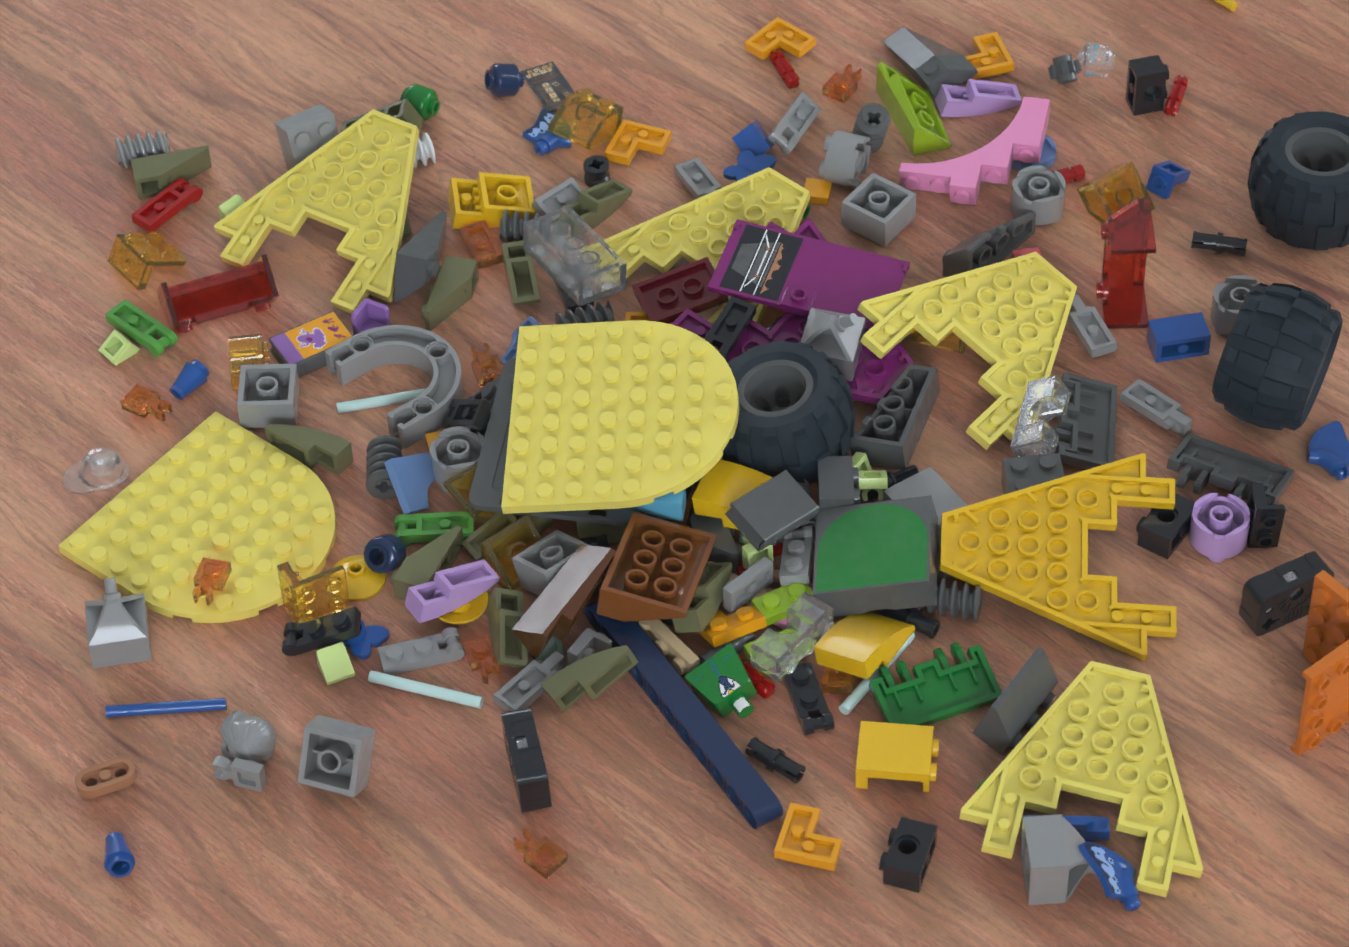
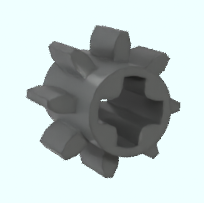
[1048,54,1082,85]

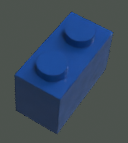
[1147,312,1211,363]

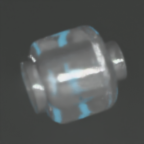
[1076,43,1115,78]

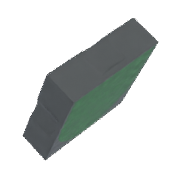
[813,495,938,618]

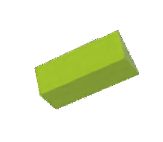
[876,61,952,156]

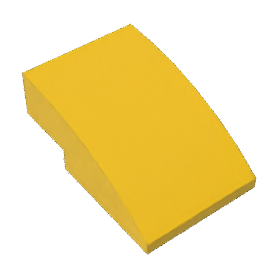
[447,172,536,230]
[692,460,773,529]
[814,612,915,680]

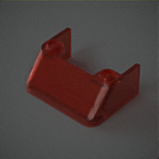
[1096,197,1156,329]
[157,254,279,334]

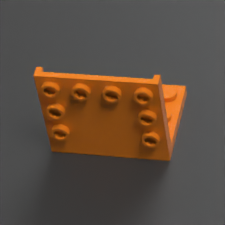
[1290,570,1349,756]

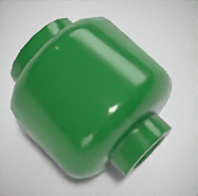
[400,84,440,121]

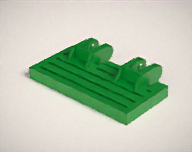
[869,642,1002,726]

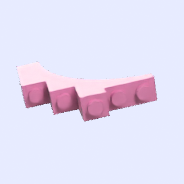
[899,96,1050,205]

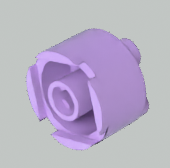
[1189,493,1250,563]

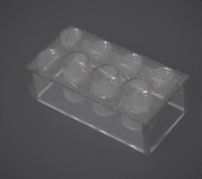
[523,206,627,306]

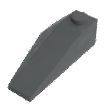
[883,27,978,102]
[394,211,447,302]
[942,211,1036,277]

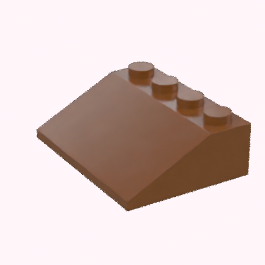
[596,512,717,622]

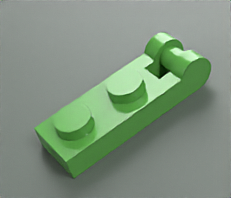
[105,300,178,357]
[394,511,475,547]

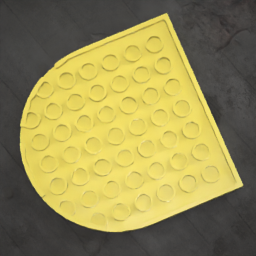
[501,320,740,514]
[58,411,336,623]

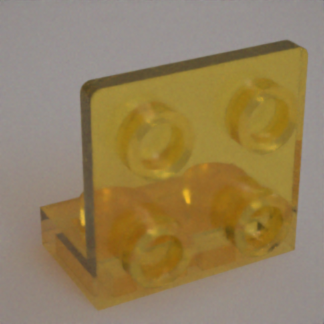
[277,562,350,624]

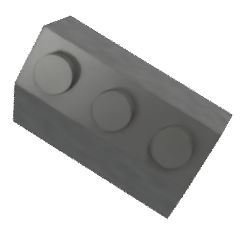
[972,646,1058,755]

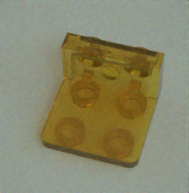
[107,232,187,289]

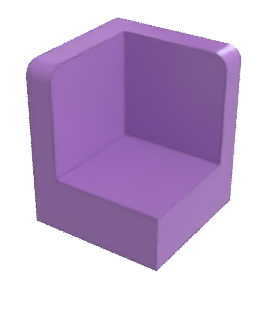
[351,298,391,335]

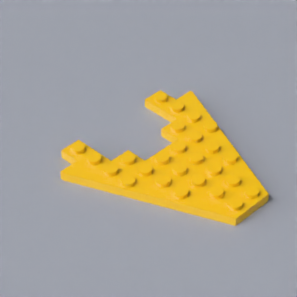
[939,453,1177,661]

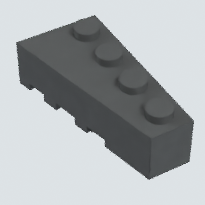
[850,364,940,470]

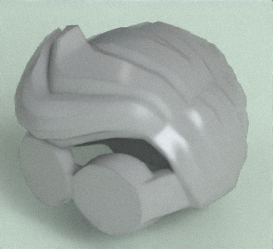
[220,710,277,764]

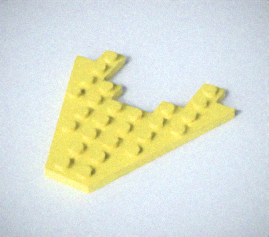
[214,109,419,314]
[587,167,810,324]
[857,252,1077,451]
[959,661,1203,897]

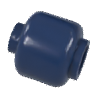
[484,63,524,96]
[363,534,406,574]

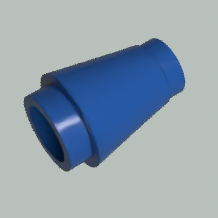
[170,360,209,400]
[104,832,135,877]

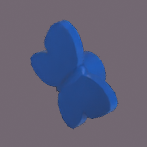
[723,150,776,181]
[329,620,390,660]

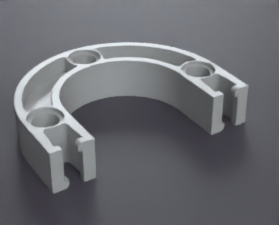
[325,325,463,449]

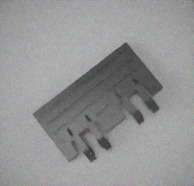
[1041,372,1117,469]
[1167,433,1295,505]

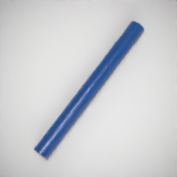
[105,698,227,717]

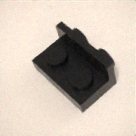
[1247,483,1286,548]

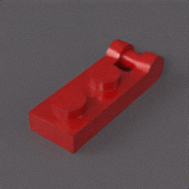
[131,178,203,233]

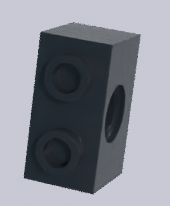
[1125,55,1169,116]
[1136,493,1195,559]
[879,817,937,893]

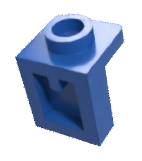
[1146,161,1191,199]

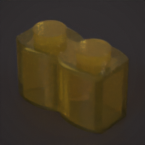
[229,333,270,390]

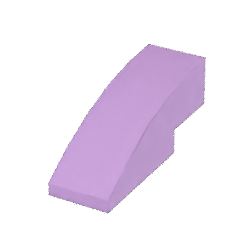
[935,79,1022,117]
[404,559,500,623]

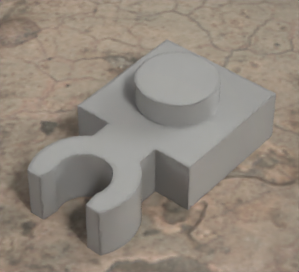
[212,756,267,792]

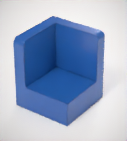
[732,120,775,157]

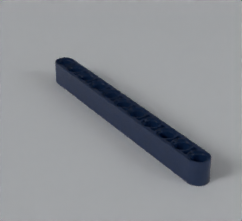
[585,600,783,829]

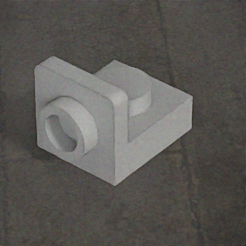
[567,628,612,665]

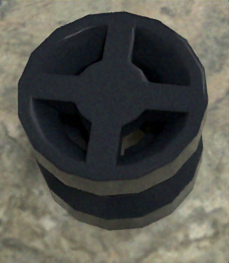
[583,155,610,187]

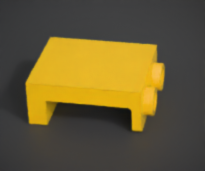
[855,721,939,792]

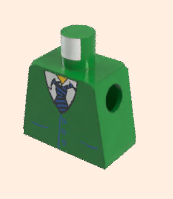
[684,643,757,718]

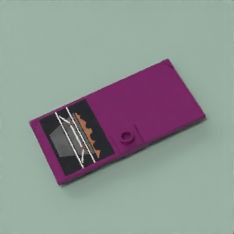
[708,219,910,331]

